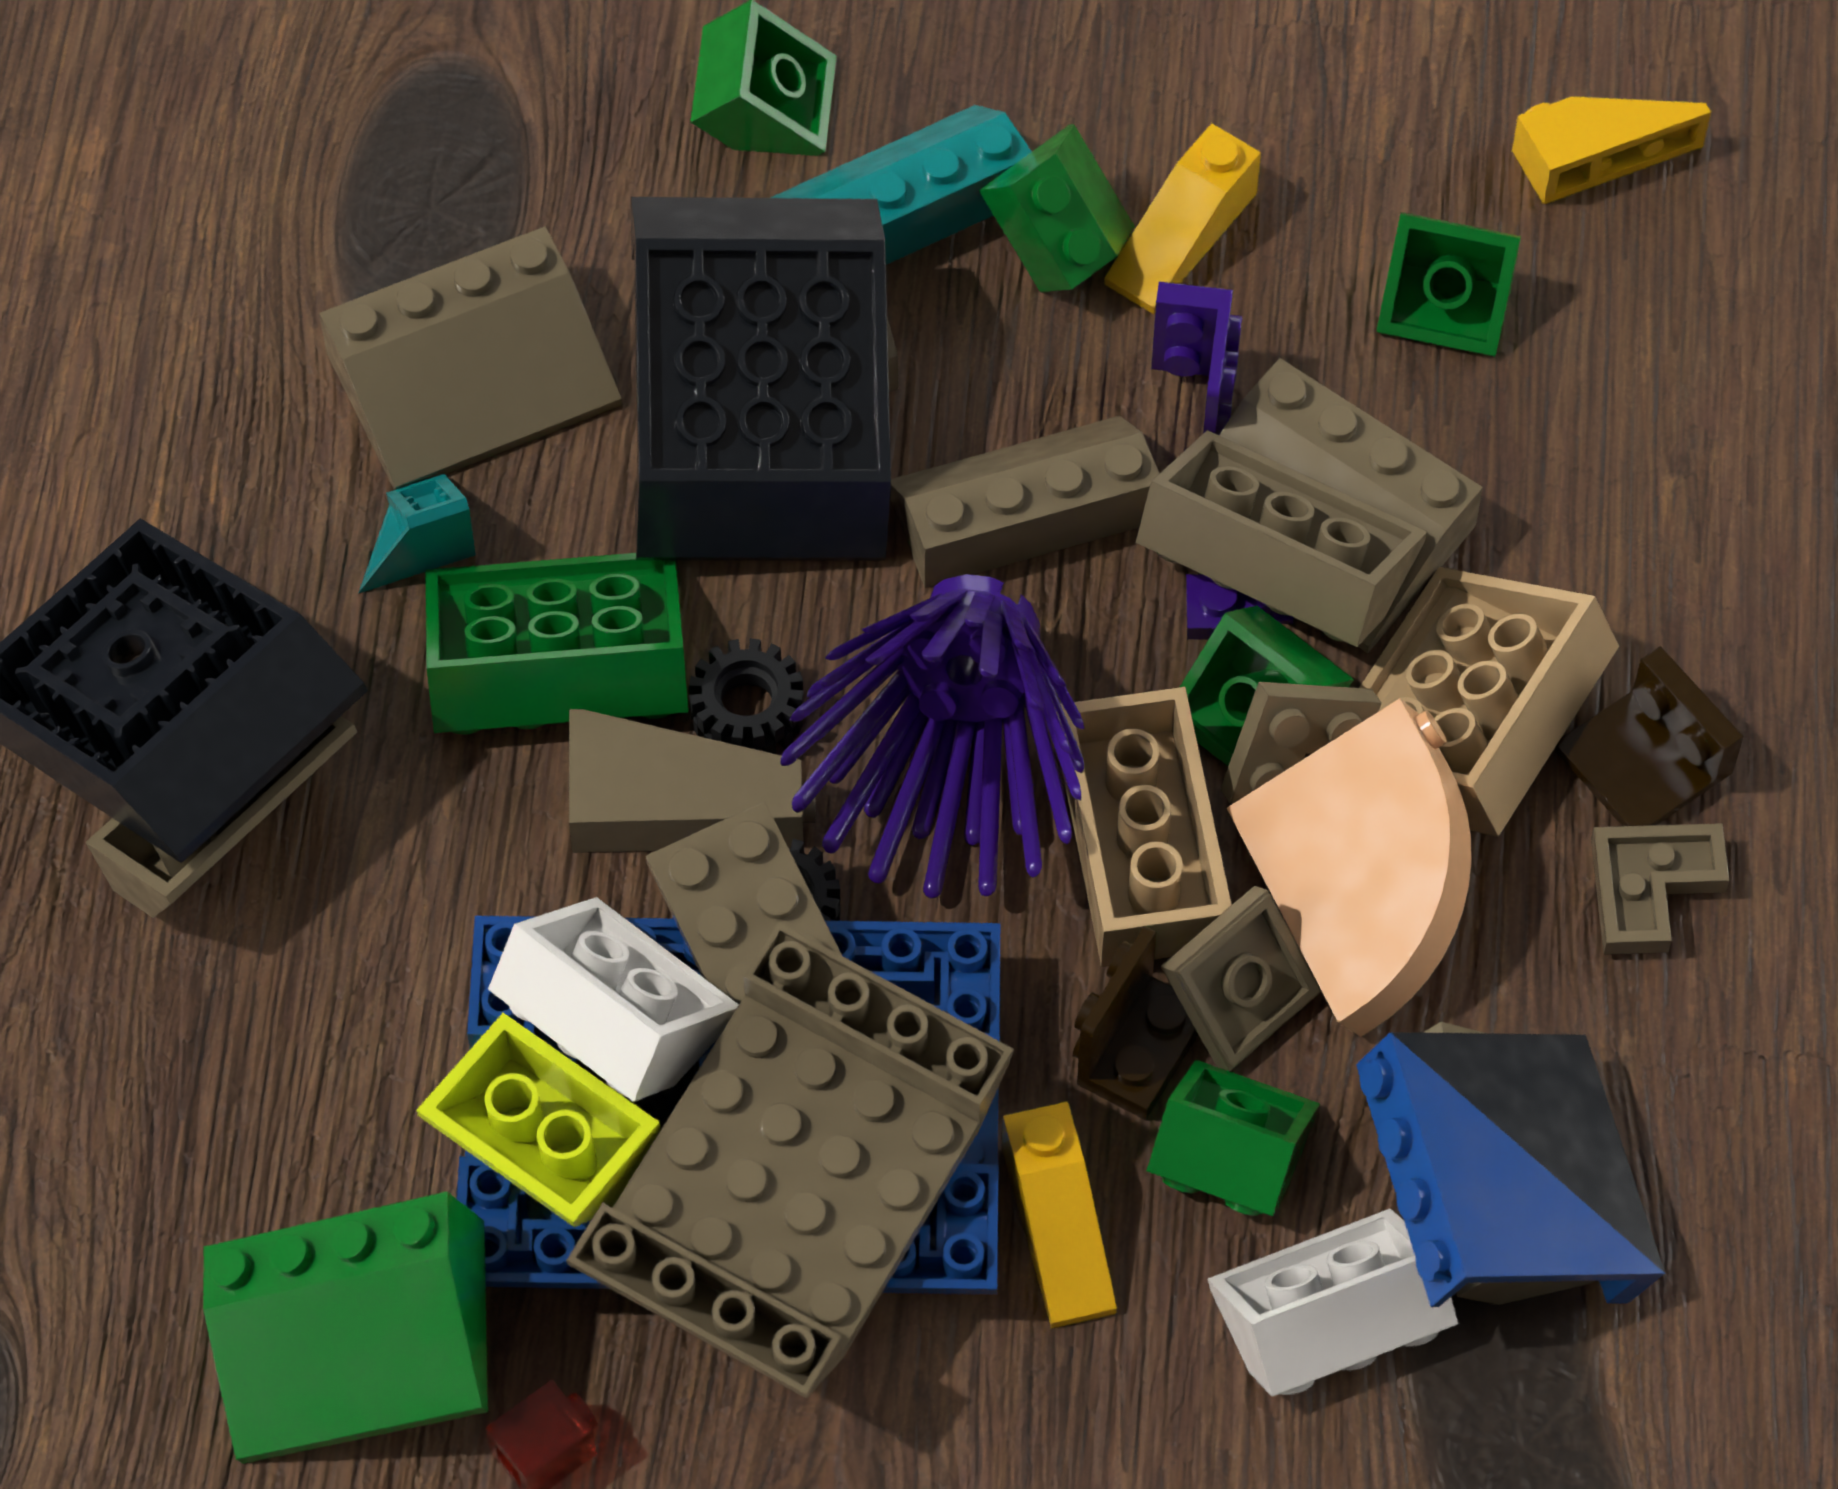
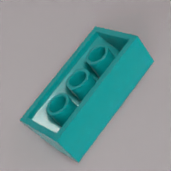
[770,105,1032,265]

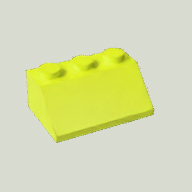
[416,1013,661,1228]

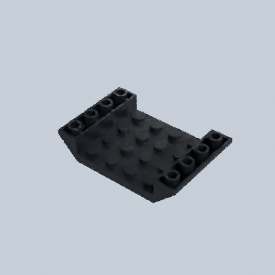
[631,197,891,561]

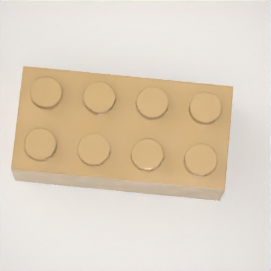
[1060,687,1232,967]

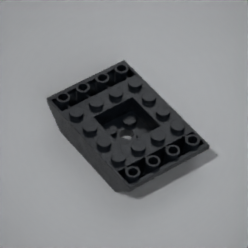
[0,518,368,863]

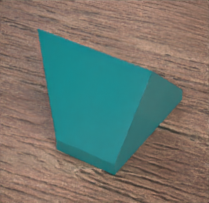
[358,474,476,594]

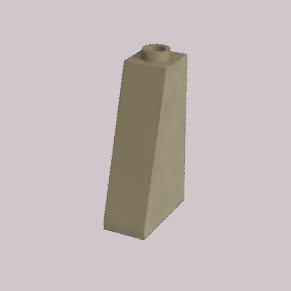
[569,709,816,853]

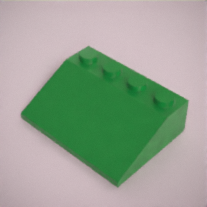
[425,553,689,735]
[203,1192,488,1464]

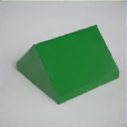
[1376,212,1521,357]

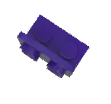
[1151,282,1242,435]

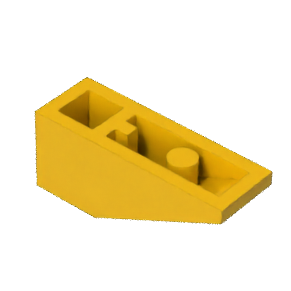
[1512,96,1711,204]
[1104,123,1261,314]
[1002,1101,1117,1329]

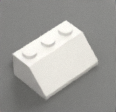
[488,897,739,1102]
[1207,1209,1458,1397]

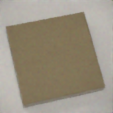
[1161,886,1322,1072]

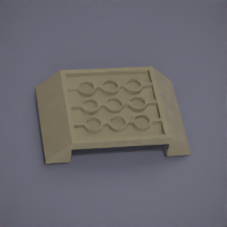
[567,922,1013,1399]

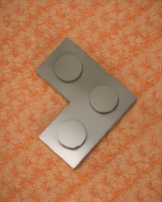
[1220,682,1382,804]
[1591,823,1730,954]

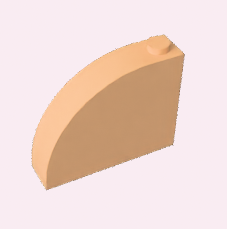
[1227,698,1471,1037]

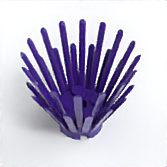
[780,574,1085,898]

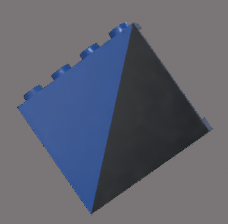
[1356,1032,1665,1307]

